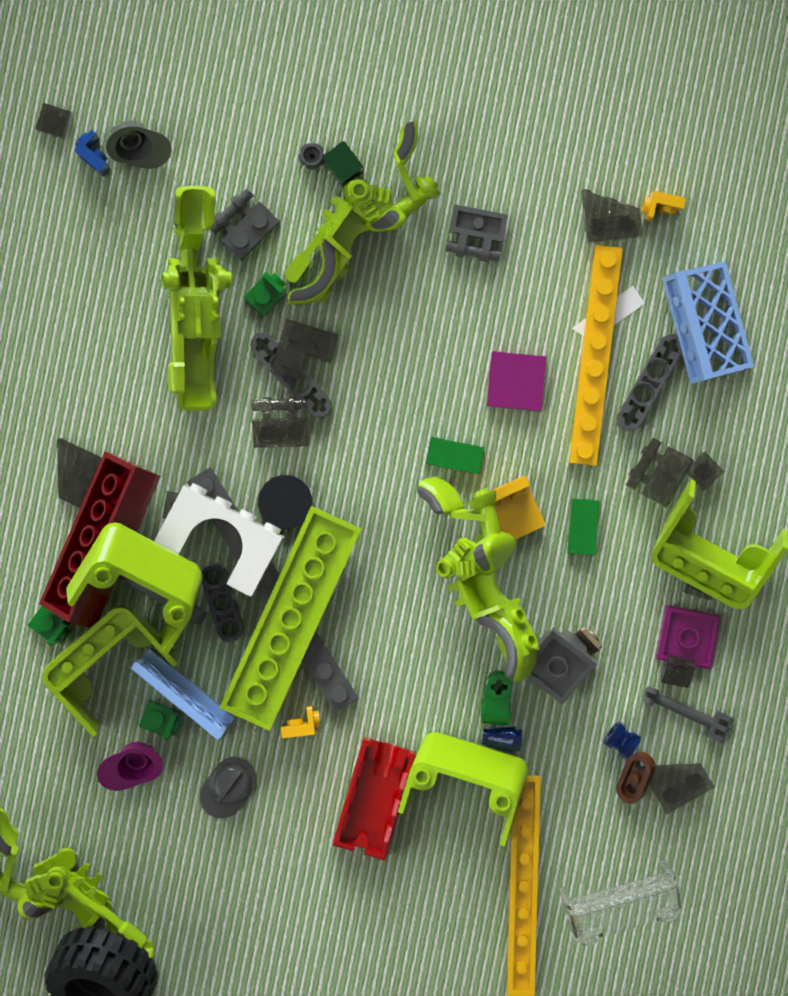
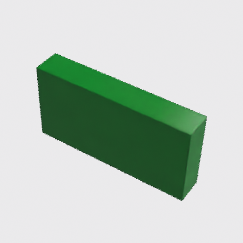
[425,437,485,474]
[567,498,600,555]

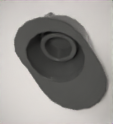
[106,121,172,169]
[200,757,256,818]

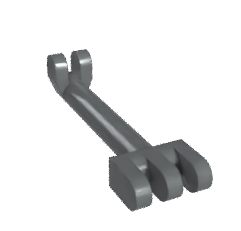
[642,686,734,743]

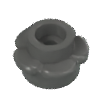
[298,143,325,170]

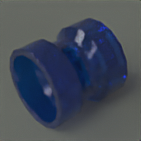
[603,721,641,759]

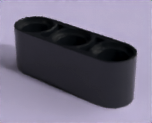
[202,563,244,642]

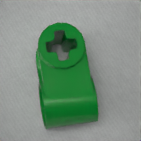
[480,671,511,726]

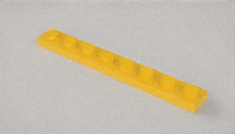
[568,245,623,466]
[506,775,541,996]

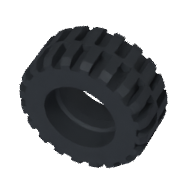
[44,926,158,996]

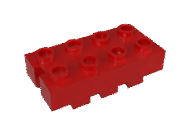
[332,736,416,861]

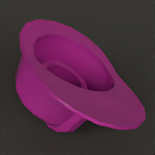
[97,741,163,791]

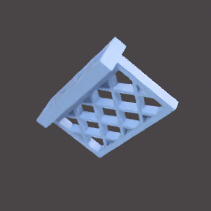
[662,261,754,384]
[131,648,235,740]

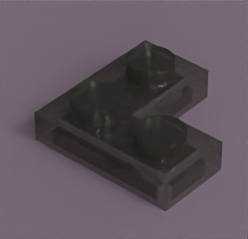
[271,319,338,380]

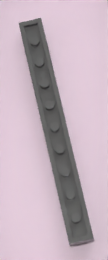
[187,467,358,713]

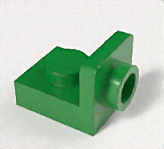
[244,272,287,317]
[27,606,71,646]
[139,700,182,741]

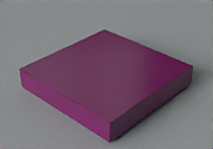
[486,351,547,411]
[656,605,721,669]

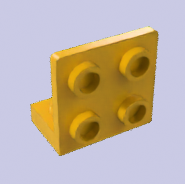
[489,475,545,540]

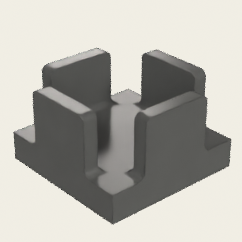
[528,627,597,705]

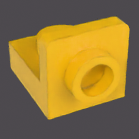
[641,191,686,222]
[281,705,320,738]

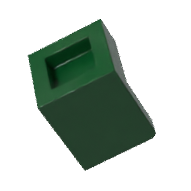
[322,141,364,188]

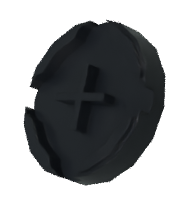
[258,475,313,529]

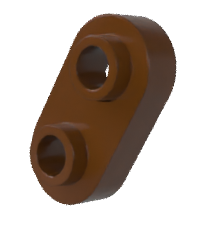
[616,752,655,804]

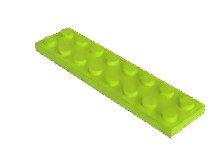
[219,506,362,731]

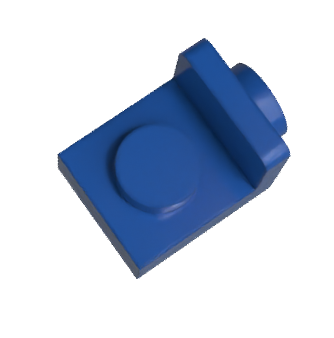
[74,130,110,177]

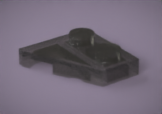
[581,189,643,244]
[57,437,102,508]
[642,763,715,814]

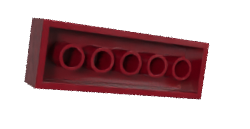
[39,451,161,628]

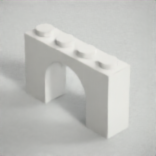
[154,483,284,597]

